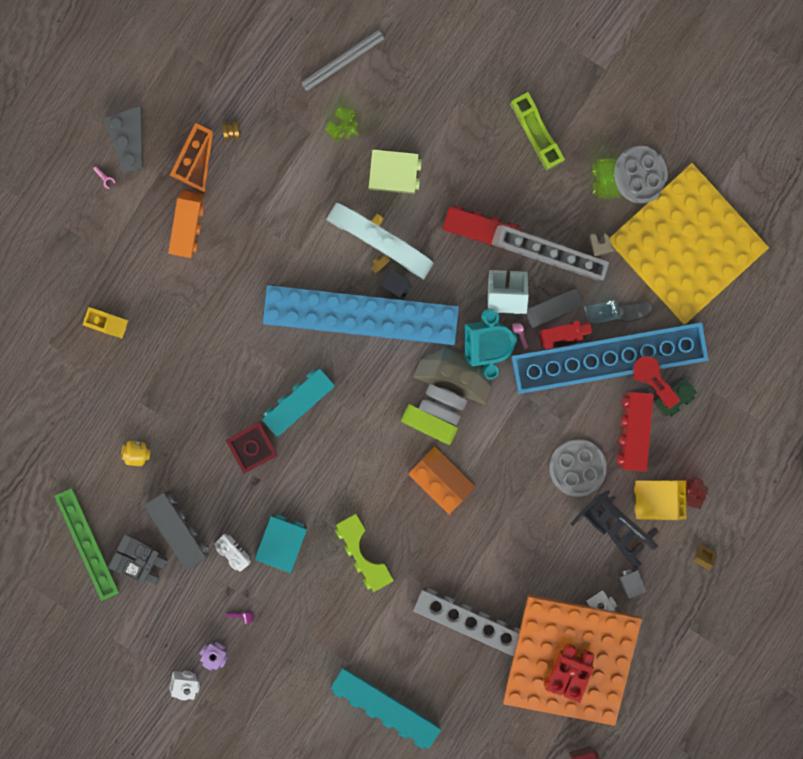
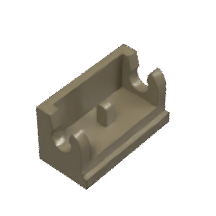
[587,234,614,257]

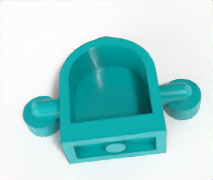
[465,308,517,380]

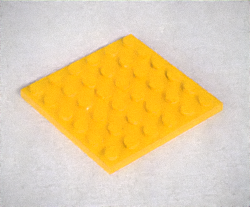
[609,163,769,325]

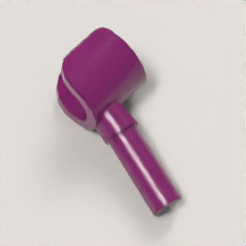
[226,611,254,624]

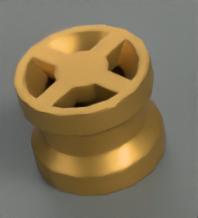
[222,120,240,141]

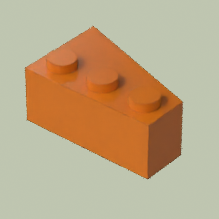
[169,123,213,193]
[168,190,205,258]

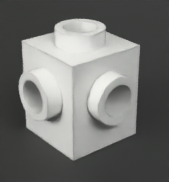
[587,591,617,612]
[169,671,200,700]

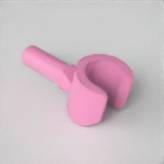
[93,166,115,189]
[512,323,528,349]

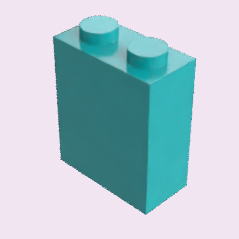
[255,514,307,573]

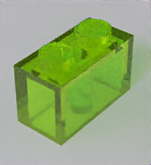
[592,159,621,199]

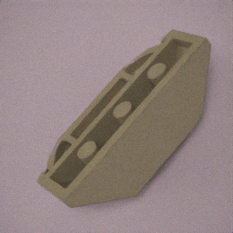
[413,347,491,405]

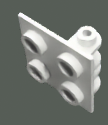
[214,533,251,572]

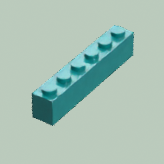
[331,667,441,749]

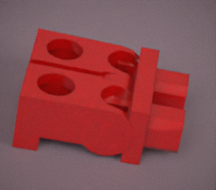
[538,320,592,350]
[544,644,594,703]

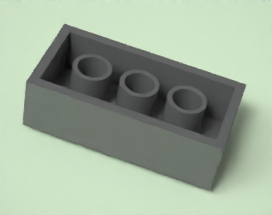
[144,491,209,571]

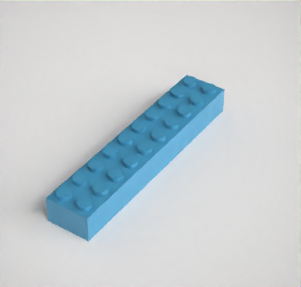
[263,285,459,345]
[511,323,709,394]

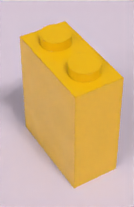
[634,480,686,520]

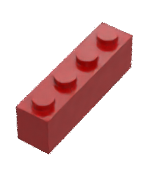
[442,205,523,252]

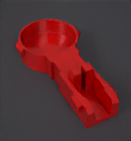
[633,356,680,409]

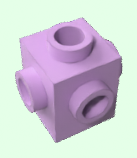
[200,641,228,671]

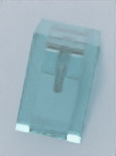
[584,299,620,325]

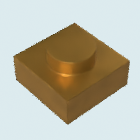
[371,255,391,274]
[693,544,717,571]

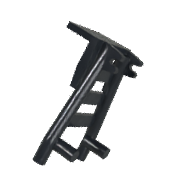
[570,490,659,569]

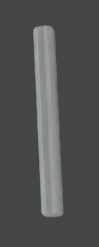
[302,30,384,91]

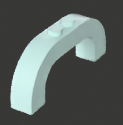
[326,203,434,280]

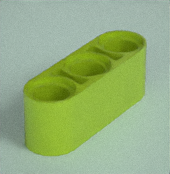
[400,404,458,445]

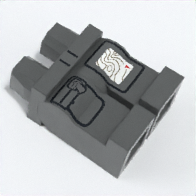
[108,534,168,585]

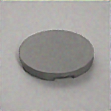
[614,145,668,203]
[549,439,607,497]

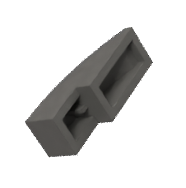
[526,289,584,328]

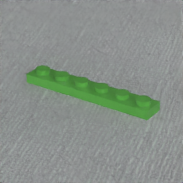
[54,488,120,601]

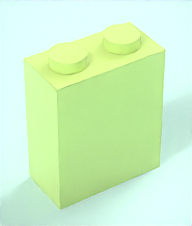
[369,150,422,194]

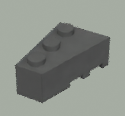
[104,106,144,175]

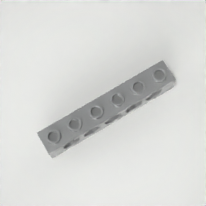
[492,226,609,280]
[413,587,520,656]

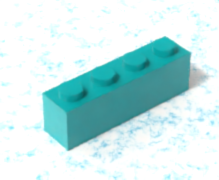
[262,369,335,437]

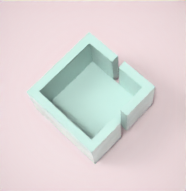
[488,270,528,314]

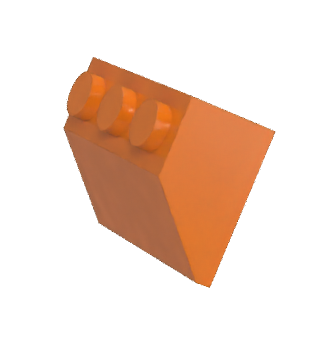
[408,446,475,514]

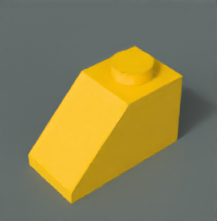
[83,307,128,339]

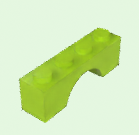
[510,92,565,171]
[335,513,394,592]

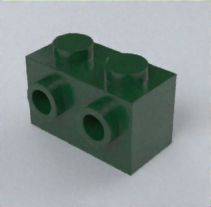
[653,378,697,417]

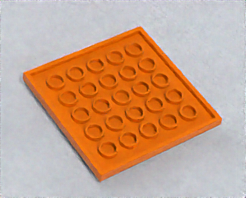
[503,594,642,726]

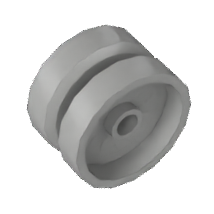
[419,384,468,425]

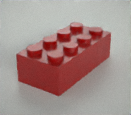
[617,392,654,472]

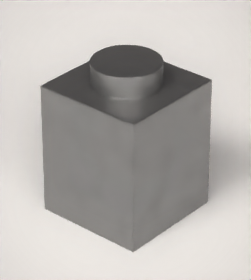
[618,567,647,599]

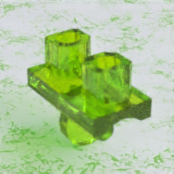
[325,106,359,142]

